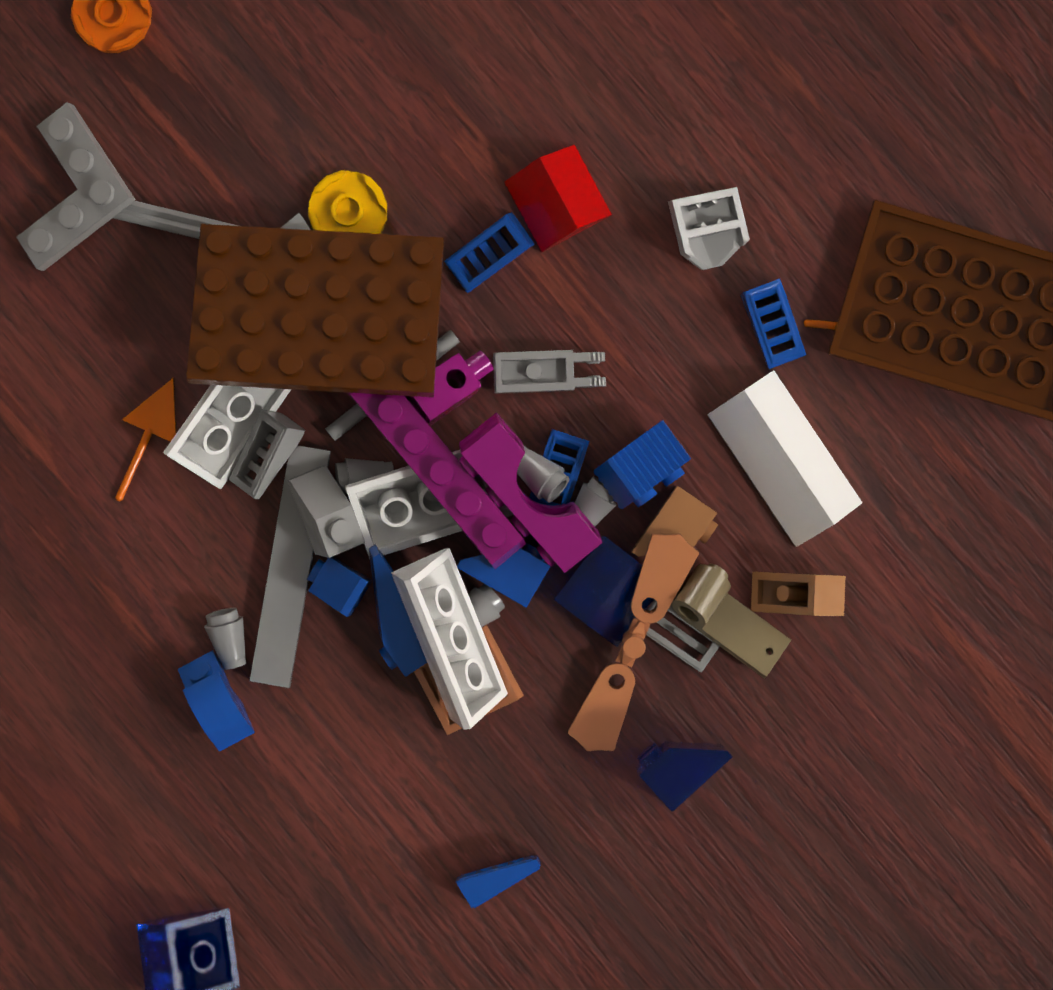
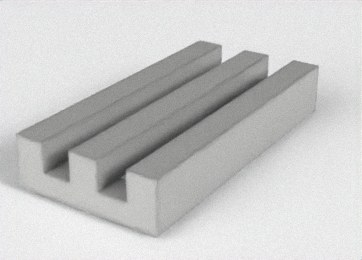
[646,599,720,673]

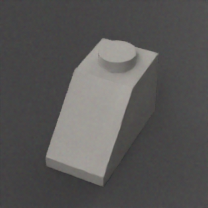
[288,465,365,558]

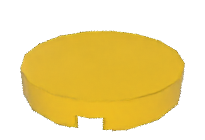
[308,170,388,234]

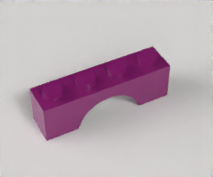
[459,412,603,573]

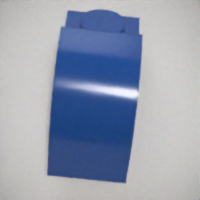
[178,650,255,752]

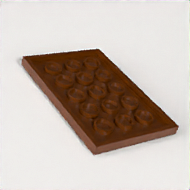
[827,200,1053,422]
[186,224,444,397]

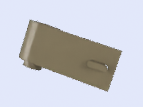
[671,563,791,679]

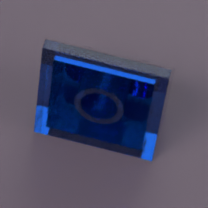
[554,535,654,647]
[636,741,733,812]
[136,908,241,990]

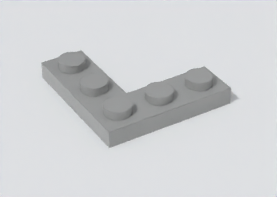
[16,102,136,271]

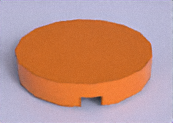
[71,0,152,53]

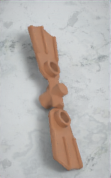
[568,533,699,751]

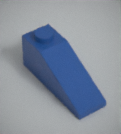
[369,544,427,677]

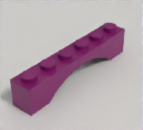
[348,393,526,569]

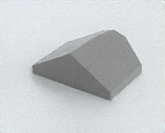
[668,187,750,270]

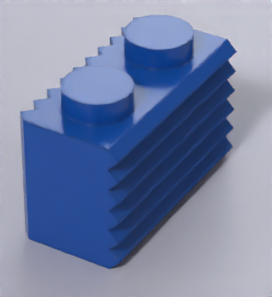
[594,420,691,509]

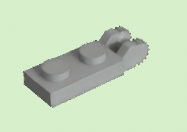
[493,350,606,394]

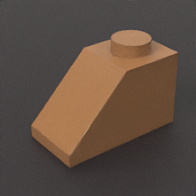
[631,486,718,557]
[751,572,846,616]

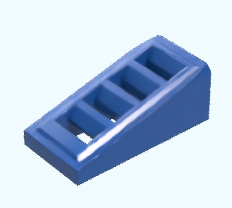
[444,212,535,293]
[740,279,806,370]
[529,429,590,506]
[456,855,541,908]

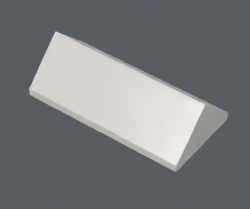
[707,370,862,547]
[163,385,291,490]
[345,450,514,559]
[391,548,508,730]

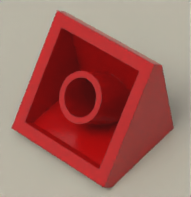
[504,145,612,253]

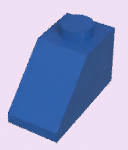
[457,543,550,608]
[307,556,373,617]

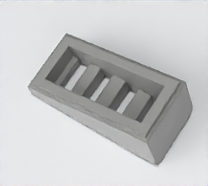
[229,409,305,499]

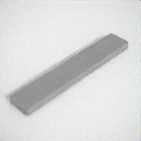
[250,445,331,688]

